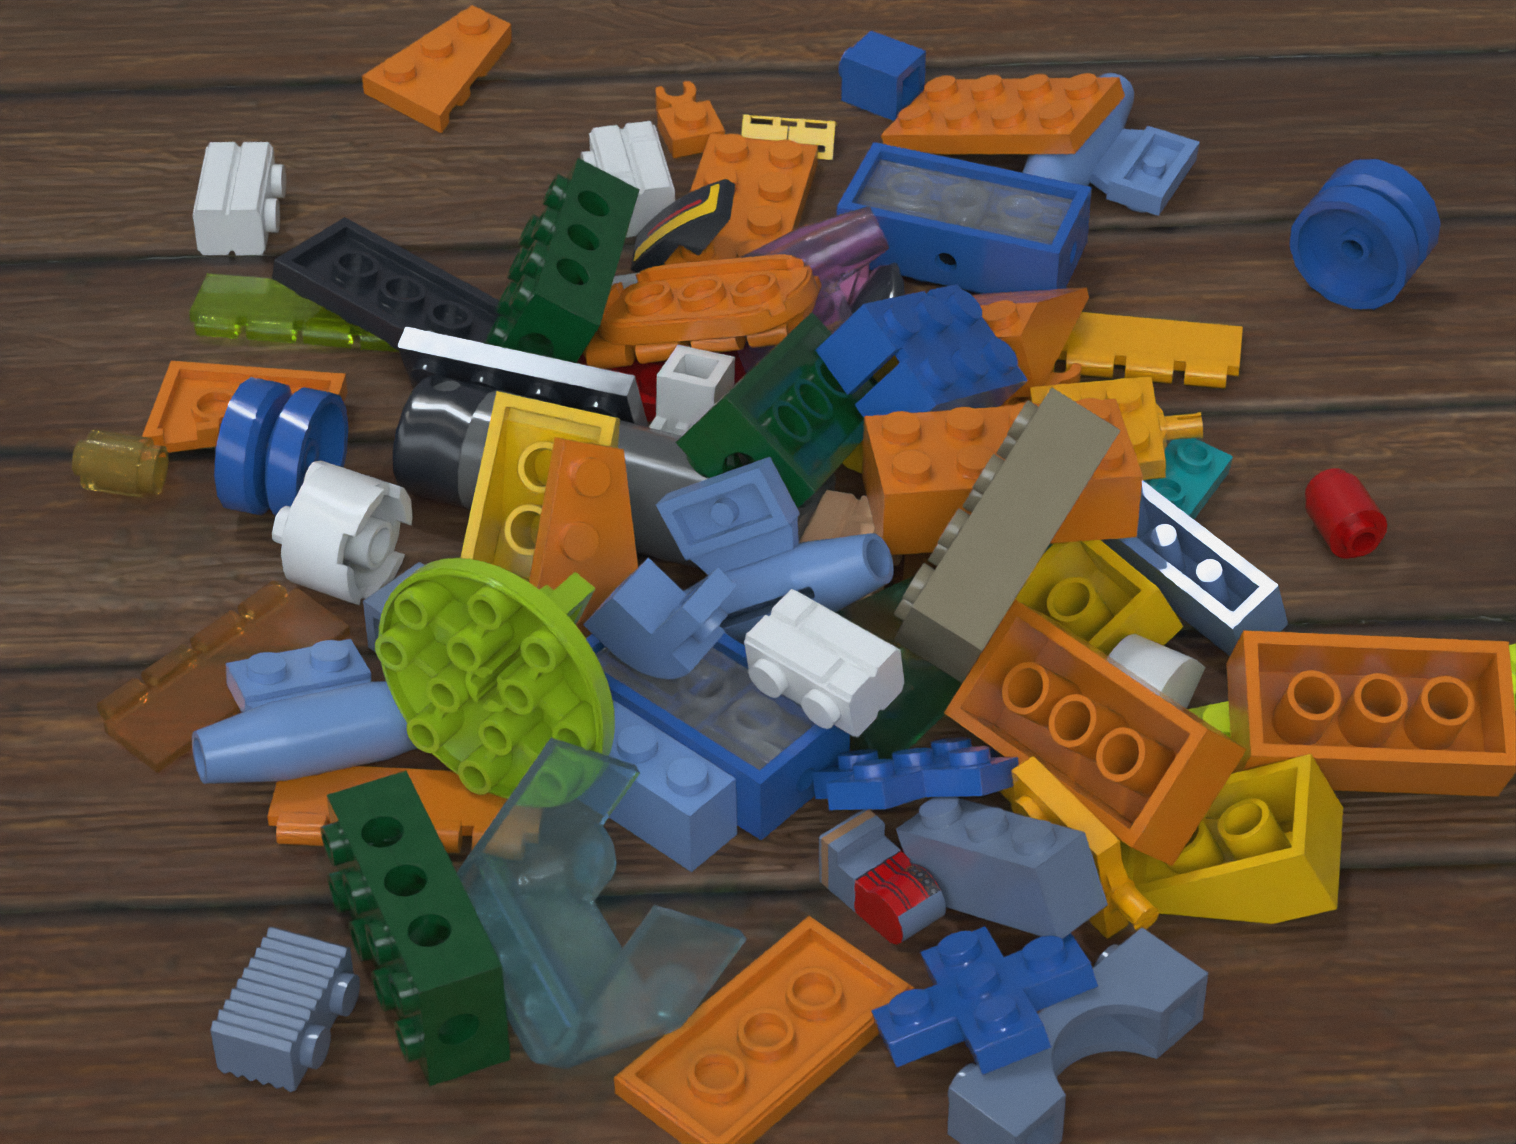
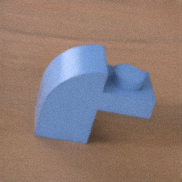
[583,558,737,679]

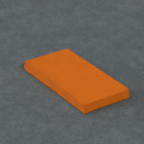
[614,916,914,1144]

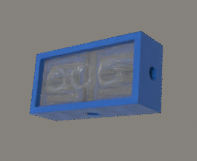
[836,142,1091,294]
[586,633,850,840]

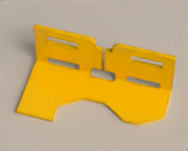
[741,115,838,160]

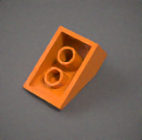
[973,287,1089,398]

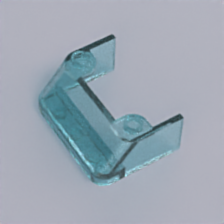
[457,737,747,1069]

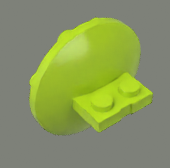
[375,558,615,804]

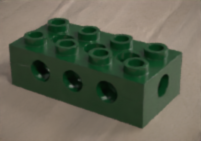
[484,158,640,363]
[675,312,878,508]
[320,771,511,1087]

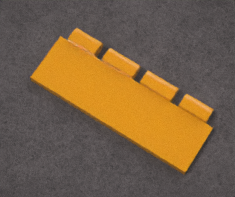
[1053,312,1243,389]

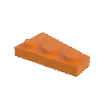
[141,361,348,456]

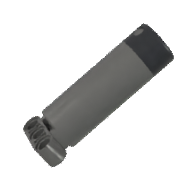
[392,375,836,570]

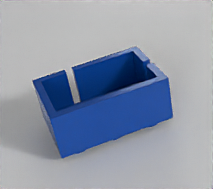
[815,284,1028,417]

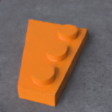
[362,5,512,133]
[529,437,638,638]

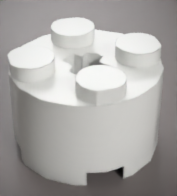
[272,461,413,605]

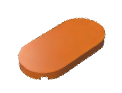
[598,254,818,345]

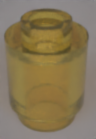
[72,429,168,498]

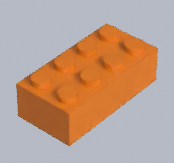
[862,398,1143,555]
[944,599,1247,866]
[1226,630,1516,797]

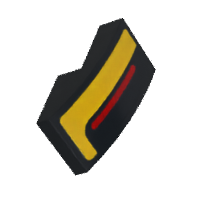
[630,179,736,273]

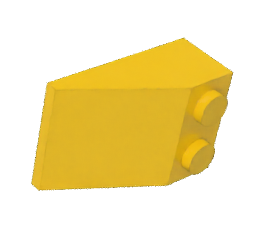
[460,391,620,582]
[965,540,1183,678]
[1119,754,1343,924]

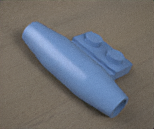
[1022,73,1200,216]
[656,457,894,644]
[192,639,417,784]

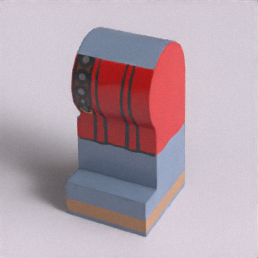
[819,809,946,945]

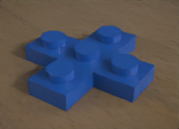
[812,737,1019,810]
[871,926,1098,1075]

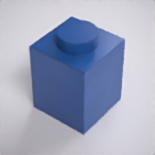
[838,31,926,121]

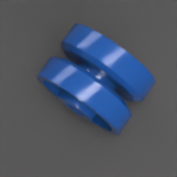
[1289,159,1441,309]
[214,377,348,517]

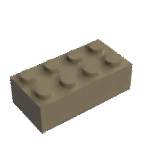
[893,387,1121,683]

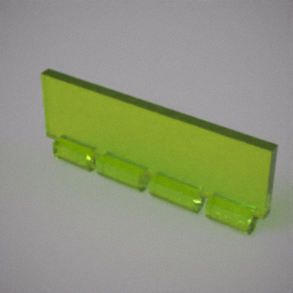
[189,274,399,352]

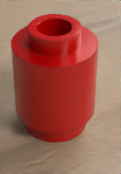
[1305,468,1388,559]

